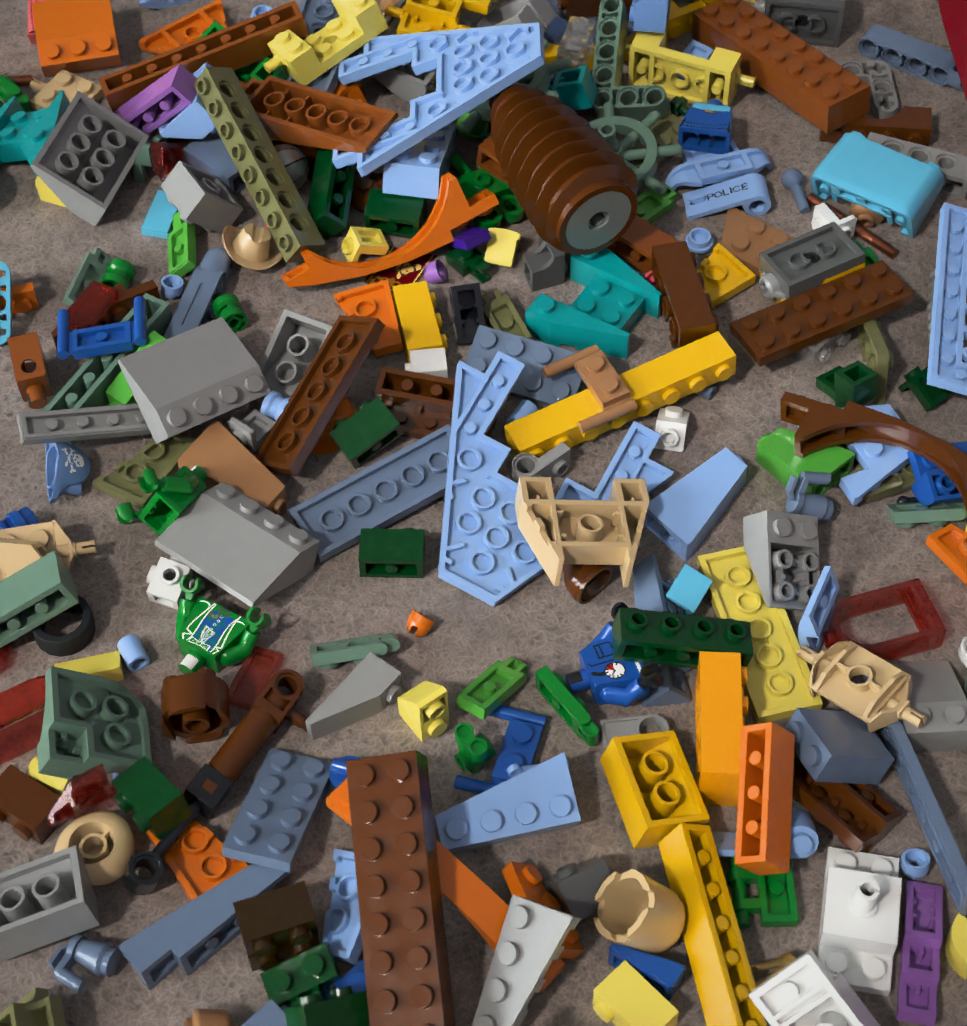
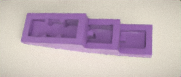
[896,880,943,1026]

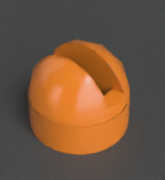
[406,610,435,637]

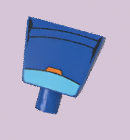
[678,99,731,154]

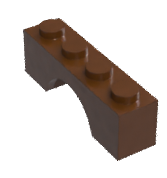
[819,106,932,146]

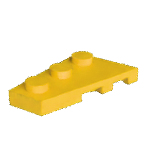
[697,242,756,309]

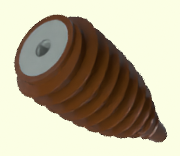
[489,83,638,255]

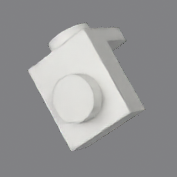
[811,202,857,238]
[655,406,690,452]

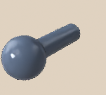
[781,168,811,214]

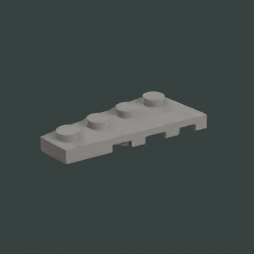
[472,894,581,1026]

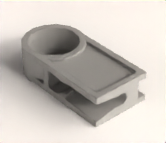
[599,714,669,753]

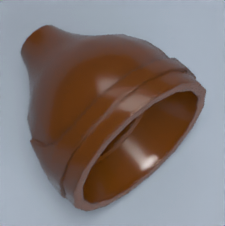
[563,564,613,605]

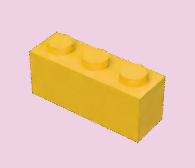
[392,281,448,363]

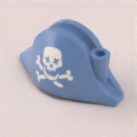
[46,442,91,504]

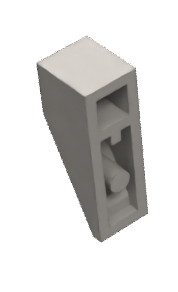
[305,652,403,741]

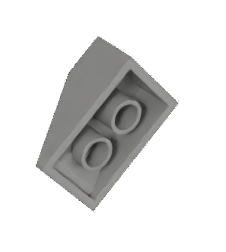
[259,309,333,398]
[890,660,967,753]

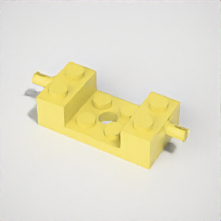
[263,0,389,86]
[625,31,756,107]

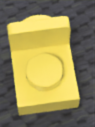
[341,226,389,262]

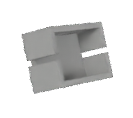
[473,0,556,33]

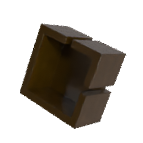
[233,881,321,971]

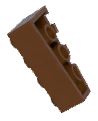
[651,241,719,349]

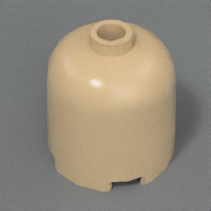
[593,869,686,954]

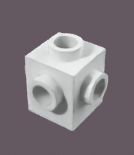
[146,556,196,610]

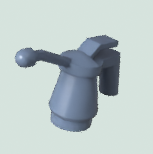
[785,471,834,523]
[48,905,122,995]

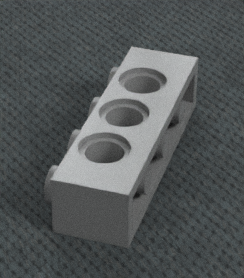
[867,132,967,200]

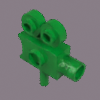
[450,154,525,229]

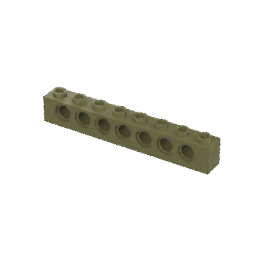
[193,67,326,263]

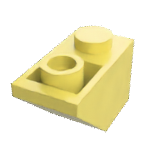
[397,681,450,742]

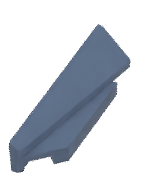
[633,554,692,707]
[119,864,289,990]

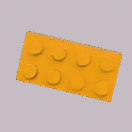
[695,651,748,806]

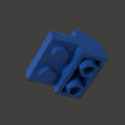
[907,441,967,505]

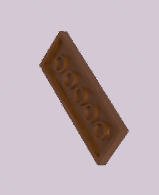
[730,260,915,367]
[255,315,385,476]

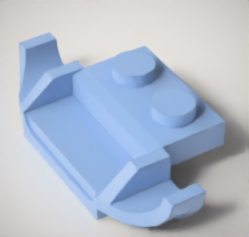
[665,140,773,191]

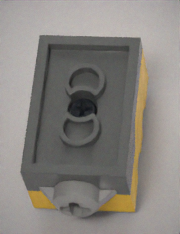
[754,0,845,48]
[759,221,865,304]

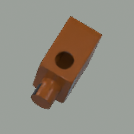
[7,332,53,409]

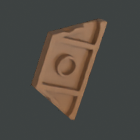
[721,207,794,276]

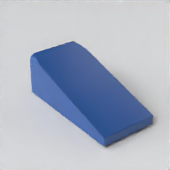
[608,943,686,1001]

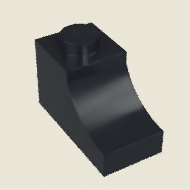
[449,283,486,345]

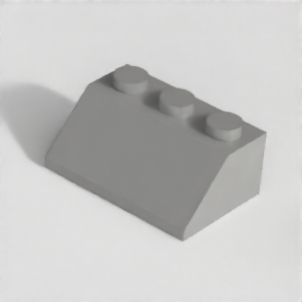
[0,845,100,962]

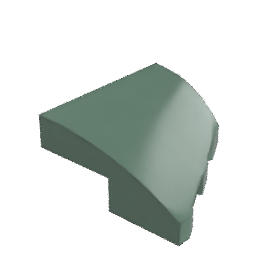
[134,133,175,183]

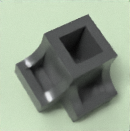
[523,238,568,292]
[543,857,610,920]

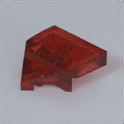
[150,142,183,182]
[46,764,114,827]

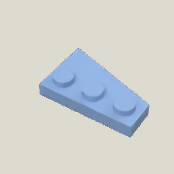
[322,849,363,965]

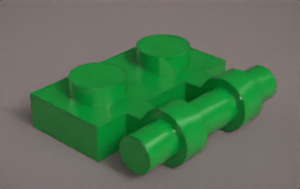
[727,857,799,929]

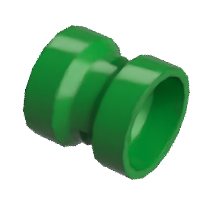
[100,258,136,291]
[211,293,248,333]

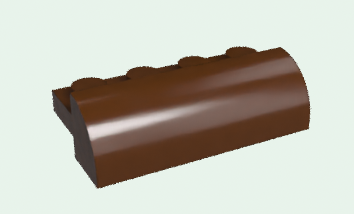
[374,366,497,439]
[792,752,903,853]

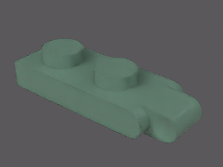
[62,247,111,310]
[886,501,967,528]
[310,633,400,669]

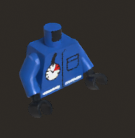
[565,602,664,707]

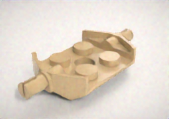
[0,520,97,581]
[797,641,927,732]

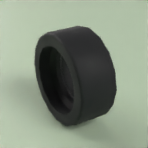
[31,595,96,657]

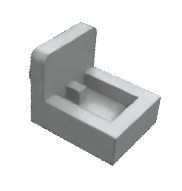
[228,409,276,453]

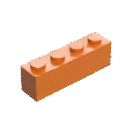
[735,722,795,876]

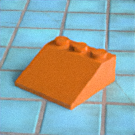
[32,0,122,77]

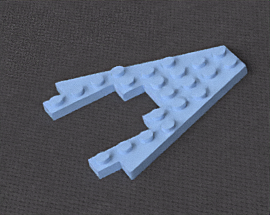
[332,22,545,177]
[437,351,674,607]

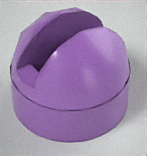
[423,259,447,284]

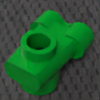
[454,723,496,774]

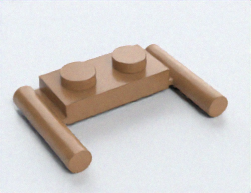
[542,344,638,433]

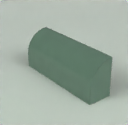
[0,550,79,648]

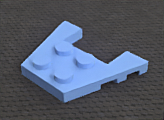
[797,404,910,506]

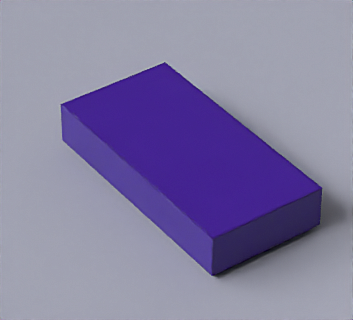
[446,225,491,251]

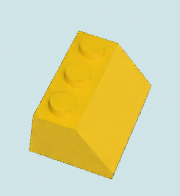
[600,730,710,849]

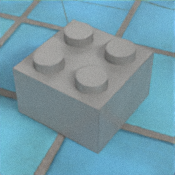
[160,160,243,234]

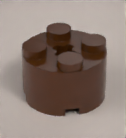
[161,668,230,744]

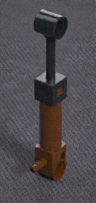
[124,669,307,896]

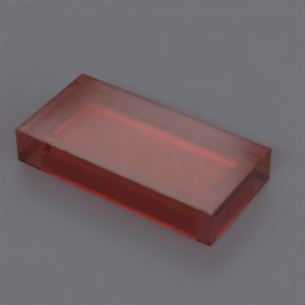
[67,280,119,330]
[229,645,284,711]

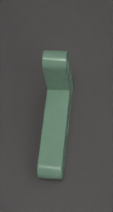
[592,0,671,120]

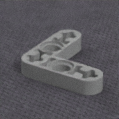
[836,60,899,119]

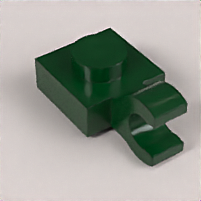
[445,248,491,284]

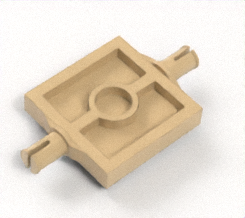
[30,69,105,111]

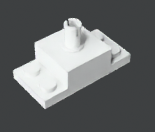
[817,847,902,997]
[749,950,880,1026]

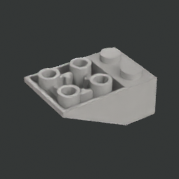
[743,510,820,611]

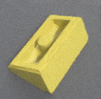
[54,650,124,681]

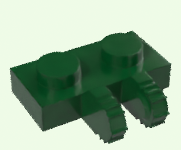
[260,942,342,1008]

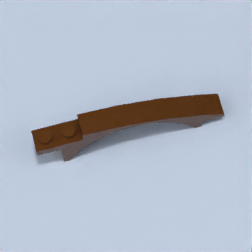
[781,391,967,510]

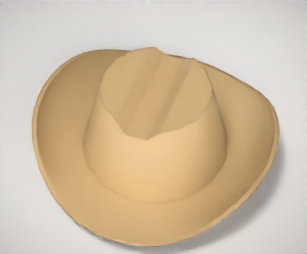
[222,223,283,270]
[54,810,135,886]

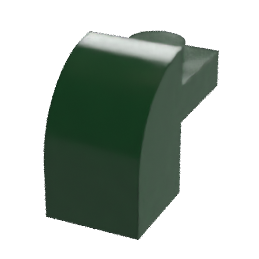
[816,360,878,408]

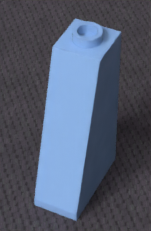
[644,447,748,562]

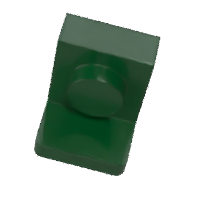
[898,366,952,411]

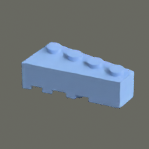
[434,752,581,854]

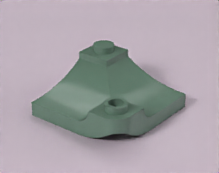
[37,666,152,779]

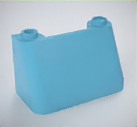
[810,131,945,239]

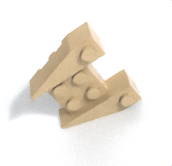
[515,476,650,587]

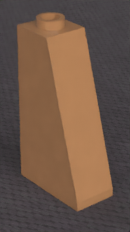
[177,419,288,516]

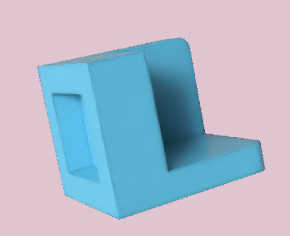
[666,563,713,615]

